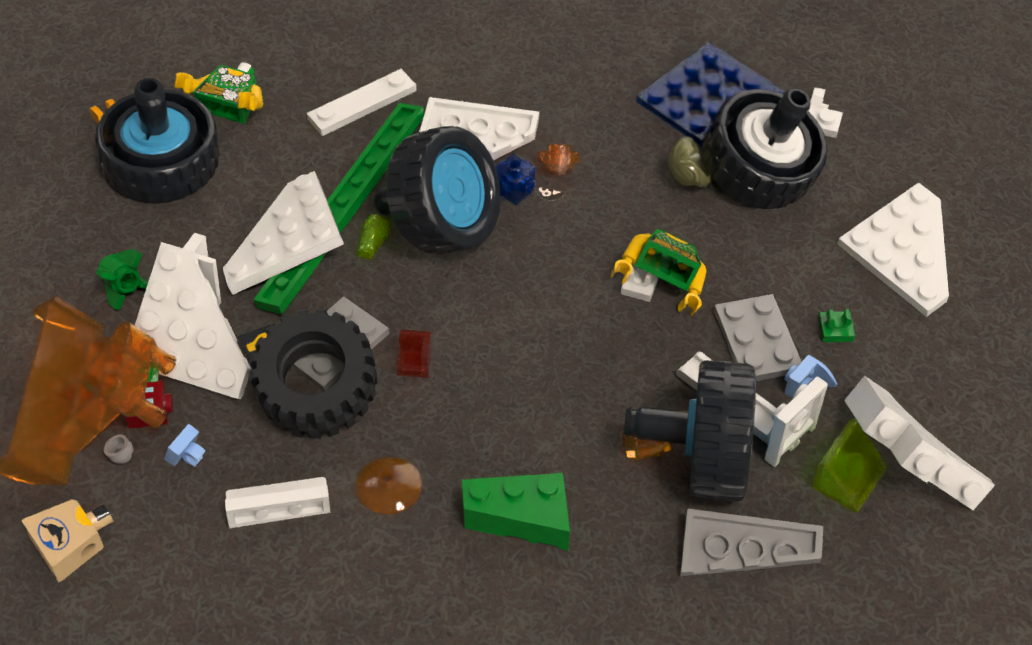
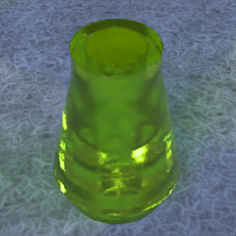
[356,214,391,260]

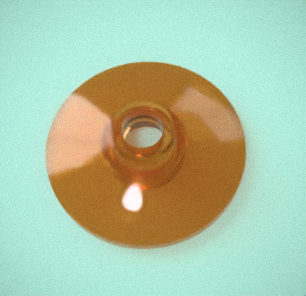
[355,457,422,514]

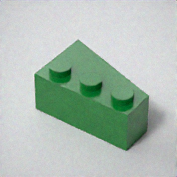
[462,473,570,551]

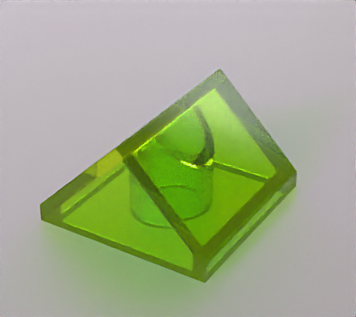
[811,418,888,513]

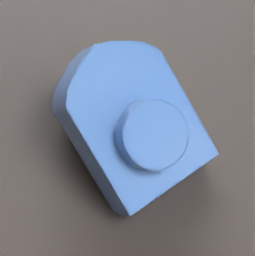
[784,355,837,399]

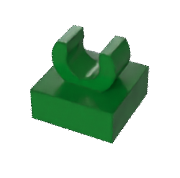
[818,309,855,342]

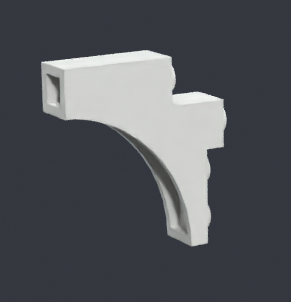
[844,376,995,510]

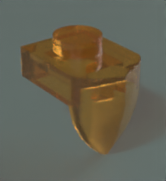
[622,424,673,460]

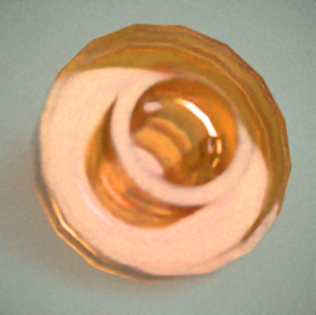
[538,144,580,174]

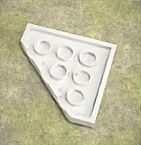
[420,97,539,160]
[223,171,344,294]
[837,183,949,317]
[123,242,251,399]

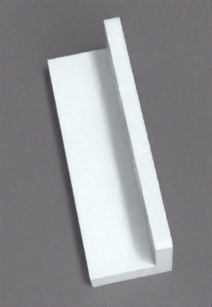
[225,477,330,528]

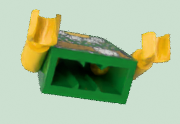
[174,62,263,124]
[611,229,706,316]

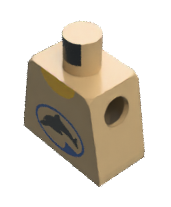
[21,500,113,582]

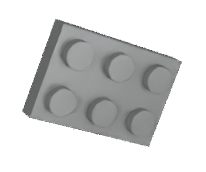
[714,294,802,381]
[291,296,389,391]

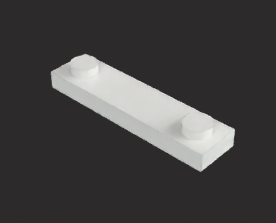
[307,69,416,136]

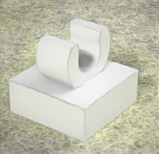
[621,265,659,302]

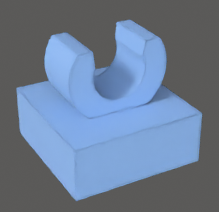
[164,424,205,467]

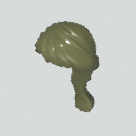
[667,137,713,188]

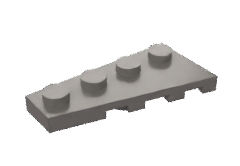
[680,509,823,576]

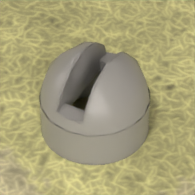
[104,435,134,464]

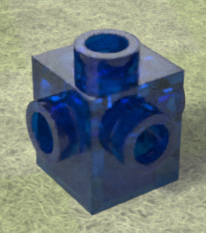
[496,153,536,206]

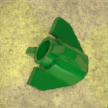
[96,249,149,310]

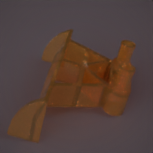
[0,296,177,486]

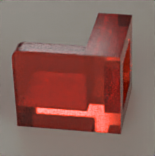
[396,329,432,378]

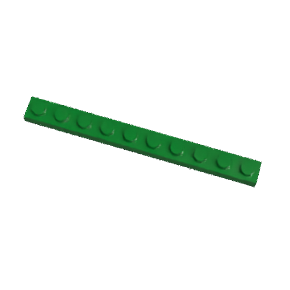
[254,103,425,315]

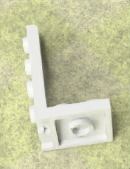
[676,352,828,467]

